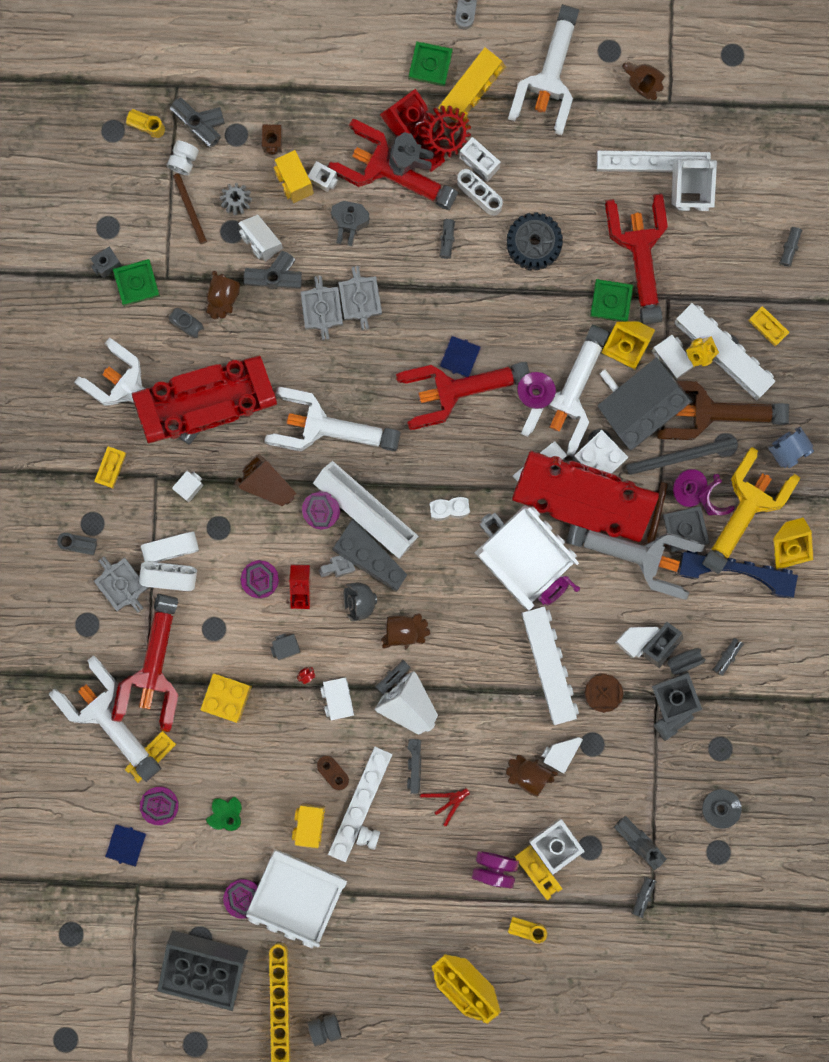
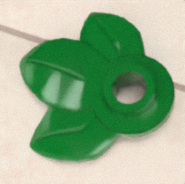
[206,797,242,831]

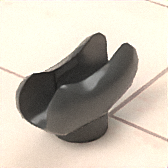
[169,308,204,338]
[668,648,706,675]

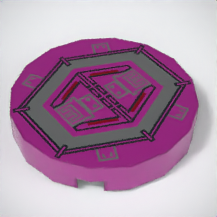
[302,491,340,530]
[240,560,279,599]
[140,787,179,825]
[223,879,258,919]

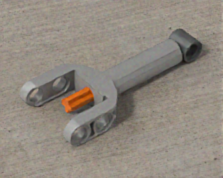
[566,524,705,600]

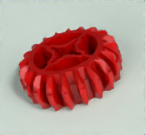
[421,105,471,157]

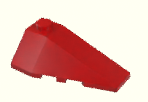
[380,88,445,172]

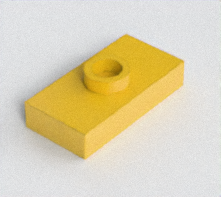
[748,306,789,347]
[94,446,127,489]

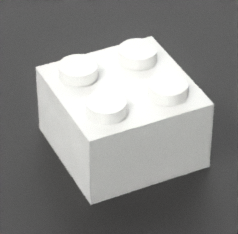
[572,430,628,474]
[528,818,585,874]

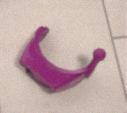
[698,474,735,515]
[538,576,580,606]

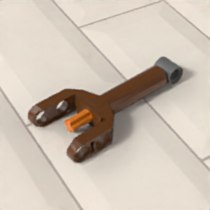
[657,381,789,440]

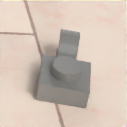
[318,555,355,578]

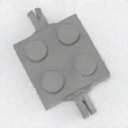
[339,266,382,331]
[301,276,343,341]
[94,556,149,613]

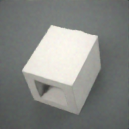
[172,471,204,502]

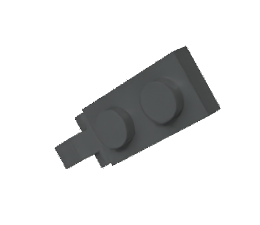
[407,739,422,794]

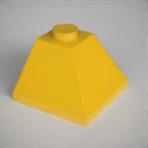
[601,321,655,369]
[773,517,813,570]

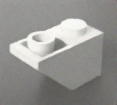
[615,627,660,658]

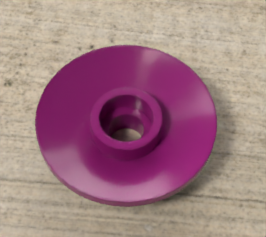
[517,372,556,409]
[673,469,708,507]

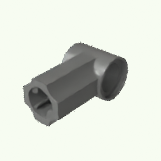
[57,533,97,555]
[653,714,694,741]

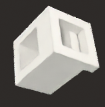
[308,161,338,192]

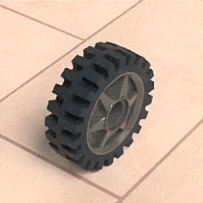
[507,212,563,271]

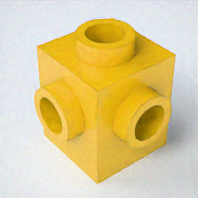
[686,336,719,367]

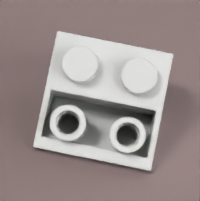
[238,215,283,262]

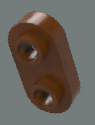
[317,756,349,790]

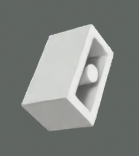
[651,335,694,380]
[320,677,354,720]

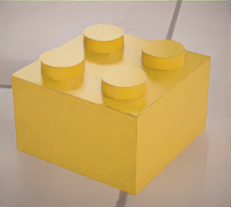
[273,150,314,204]
[200,673,252,723]
[292,804,325,848]

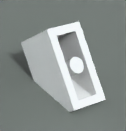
[541,737,583,773]

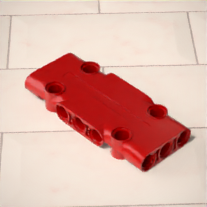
[131,355,277,444]
[512,450,659,543]

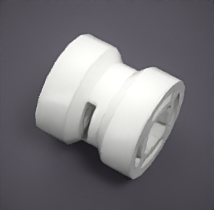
[356,826,380,850]

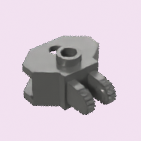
[389,132,433,176]
[331,201,370,246]

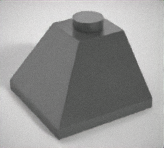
[652,671,703,723]

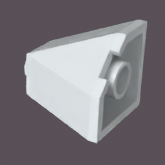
[375,671,438,735]

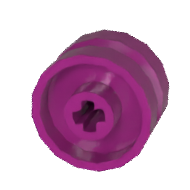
[471,851,519,889]

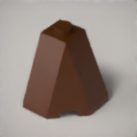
[235,454,297,506]

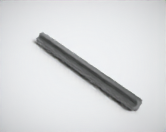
[626,438,738,475]

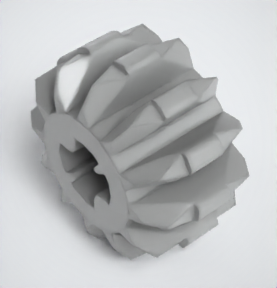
[220,182,252,216]

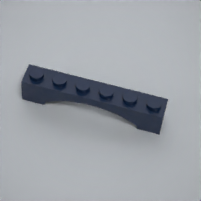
[677,550,798,599]

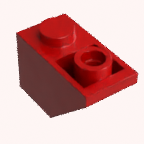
[289,565,311,609]

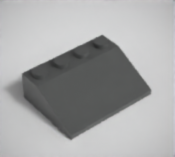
[597,357,693,451]
[157,930,248,1011]

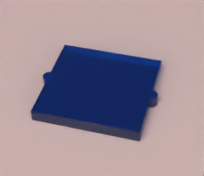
[440,336,481,377]
[105,824,146,867]

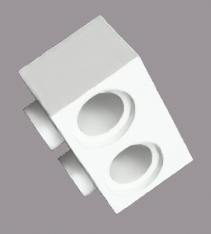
[459,137,501,182]

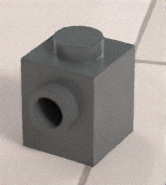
[90,246,122,278]
[270,633,301,661]

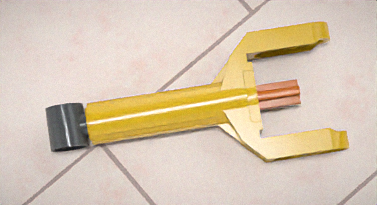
[702,447,801,574]

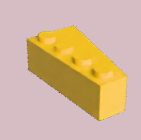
[438,47,506,123]

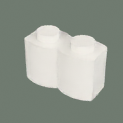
[430,497,470,521]

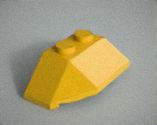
[432,954,501,1024]

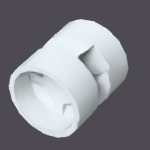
[167,141,199,176]

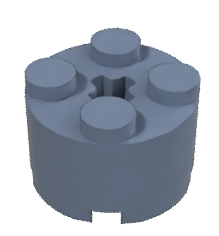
[768,427,814,468]

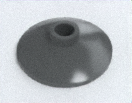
[702,789,742,829]

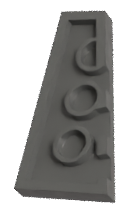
[332,519,407,592]

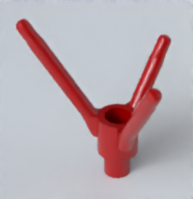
[420,788,470,826]

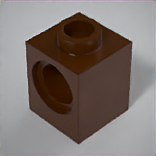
[262,124,283,155]

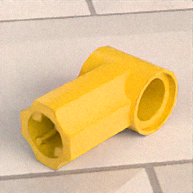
[126,109,165,138]
[508,916,547,943]

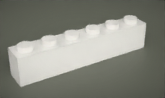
[674,303,775,401]
[313,461,419,559]
[522,607,579,725]

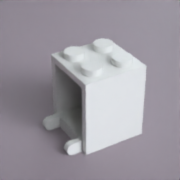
[671,158,717,211]

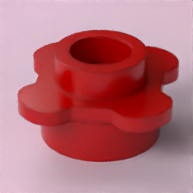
[297,667,316,684]

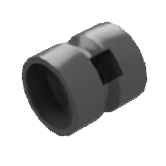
[308,1013,342,1047]

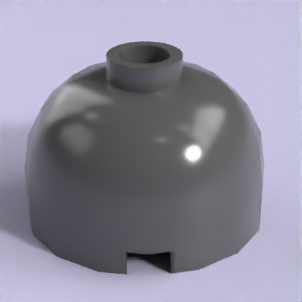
[343,583,377,622]

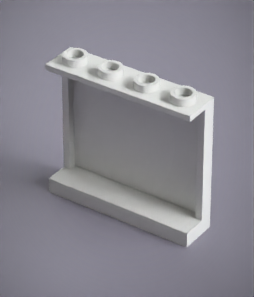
[474,505,579,611]
[246,849,347,948]

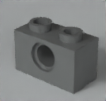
[643,622,683,668]

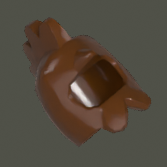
[622,62,665,100]
[206,271,240,320]
[381,613,430,650]
[506,755,558,797]

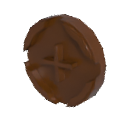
[584,674,624,713]

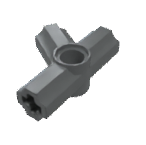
[170,97,225,148]
[244,251,302,289]
[614,816,667,870]

